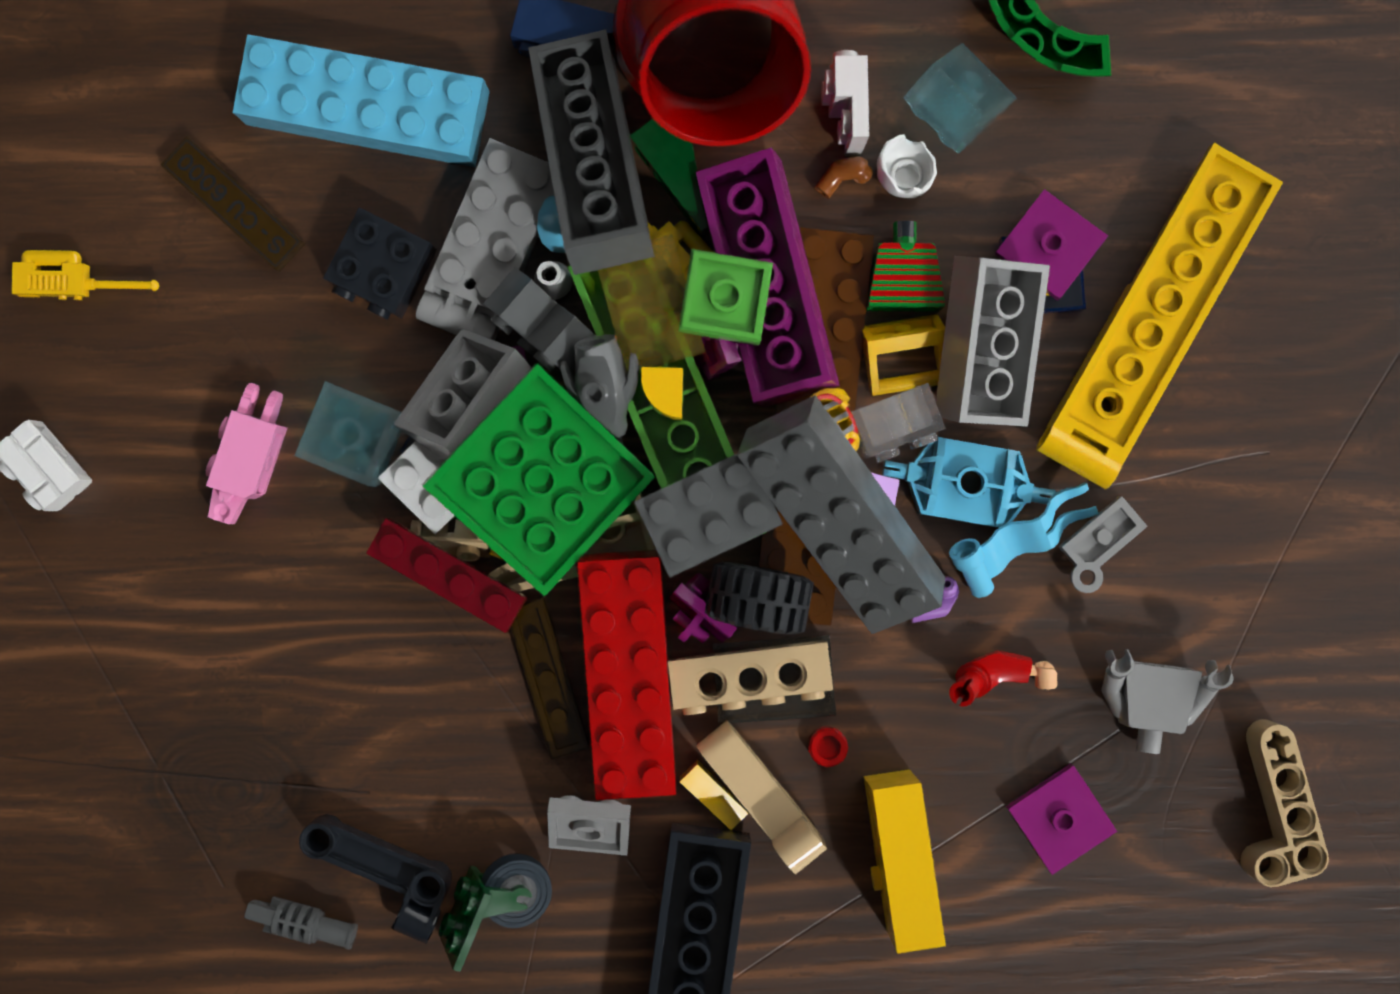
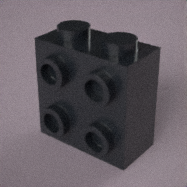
[323,207,437,320]

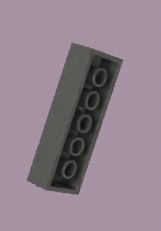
[528,29,655,275]
[737,395,946,634]

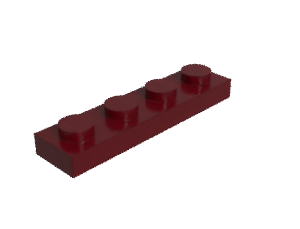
[366,518,527,633]

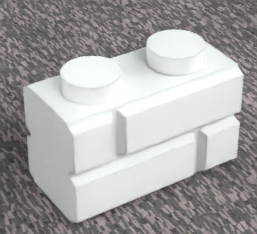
[0,420,93,511]

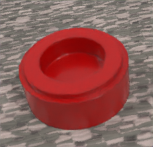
[808,726,848,767]

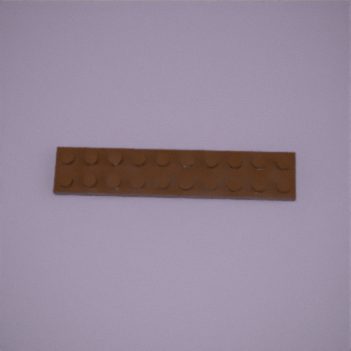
[758,227,874,626]

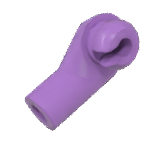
[910,576,959,623]

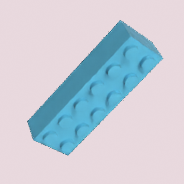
[232,34,490,168]

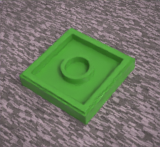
[678,249,773,346]

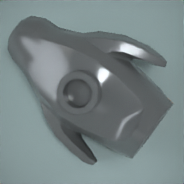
[561,334,640,439]

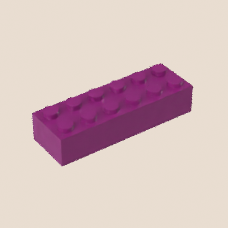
[696,147,840,408]

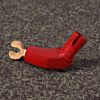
[949,650,1057,707]

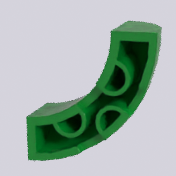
[988,0,1112,77]

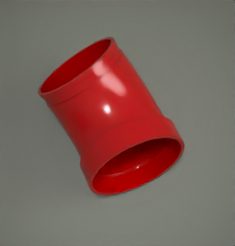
[613,0,811,146]

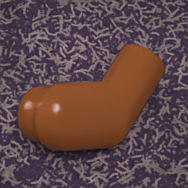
[814,156,873,199]

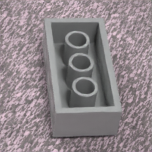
[934,256,1050,426]

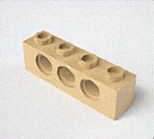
[668,640,833,715]

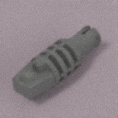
[244,896,358,950]

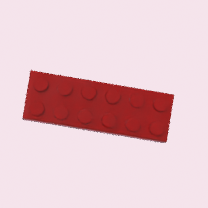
[577,549,676,800]

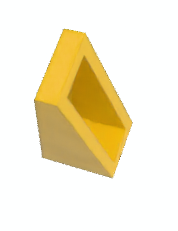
[680,760,749,830]

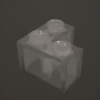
[851,383,946,463]

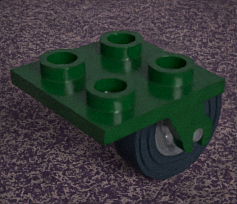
[438,854,552,972]

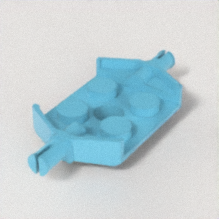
[882,436,1056,528]

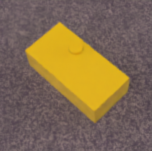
[863,769,946,954]

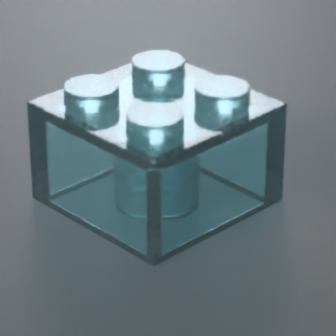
[294,381,402,487]

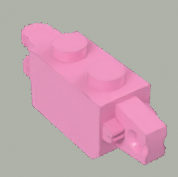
[206,383,287,524]

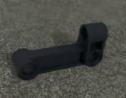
[299,814,452,944]

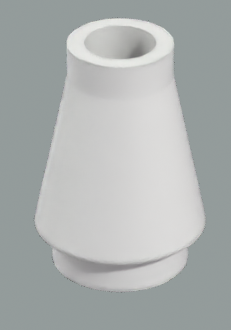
[534,261,573,300]

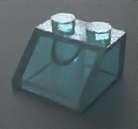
[903,43,1017,154]

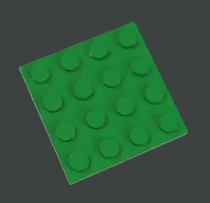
[421,363,656,597]

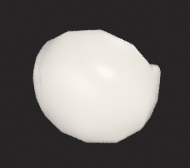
[877,134,937,199]

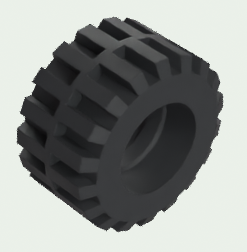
[705,562,814,634]

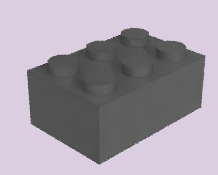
[635,453,783,577]

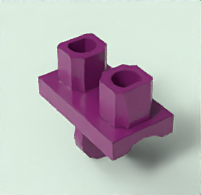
[668,573,737,644]

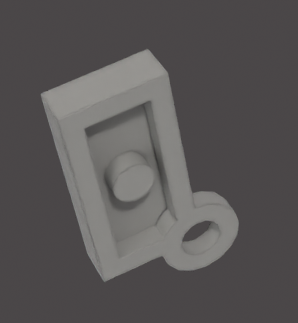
[1059,496,1148,593]

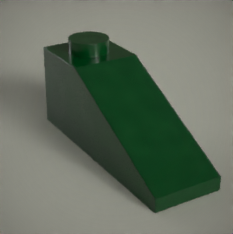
[630,118,708,238]

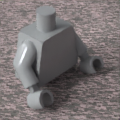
[1101,649,1233,754]

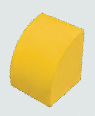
[641,367,683,420]

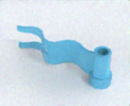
[949,482,1098,598]

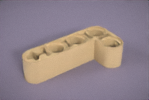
[1240,719,1329,887]
[696,720,827,874]

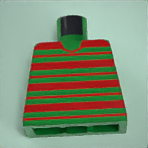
[866,221,945,312]

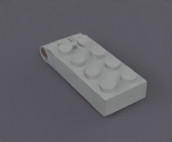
[416,138,555,341]

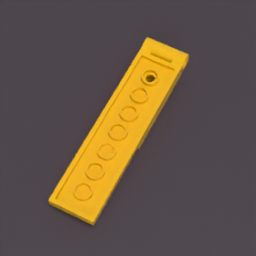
[1036,143,1283,490]

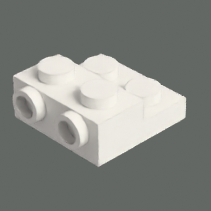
[821,50,869,157]

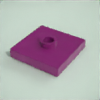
[995,189,1108,301]
[1006,763,1118,875]

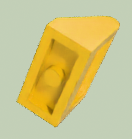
[862,314,945,396]

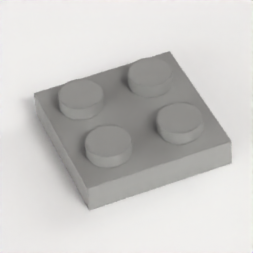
[547,796,631,855]

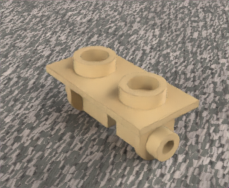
[410,519,491,561]

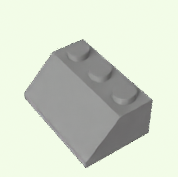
[393,329,532,460]

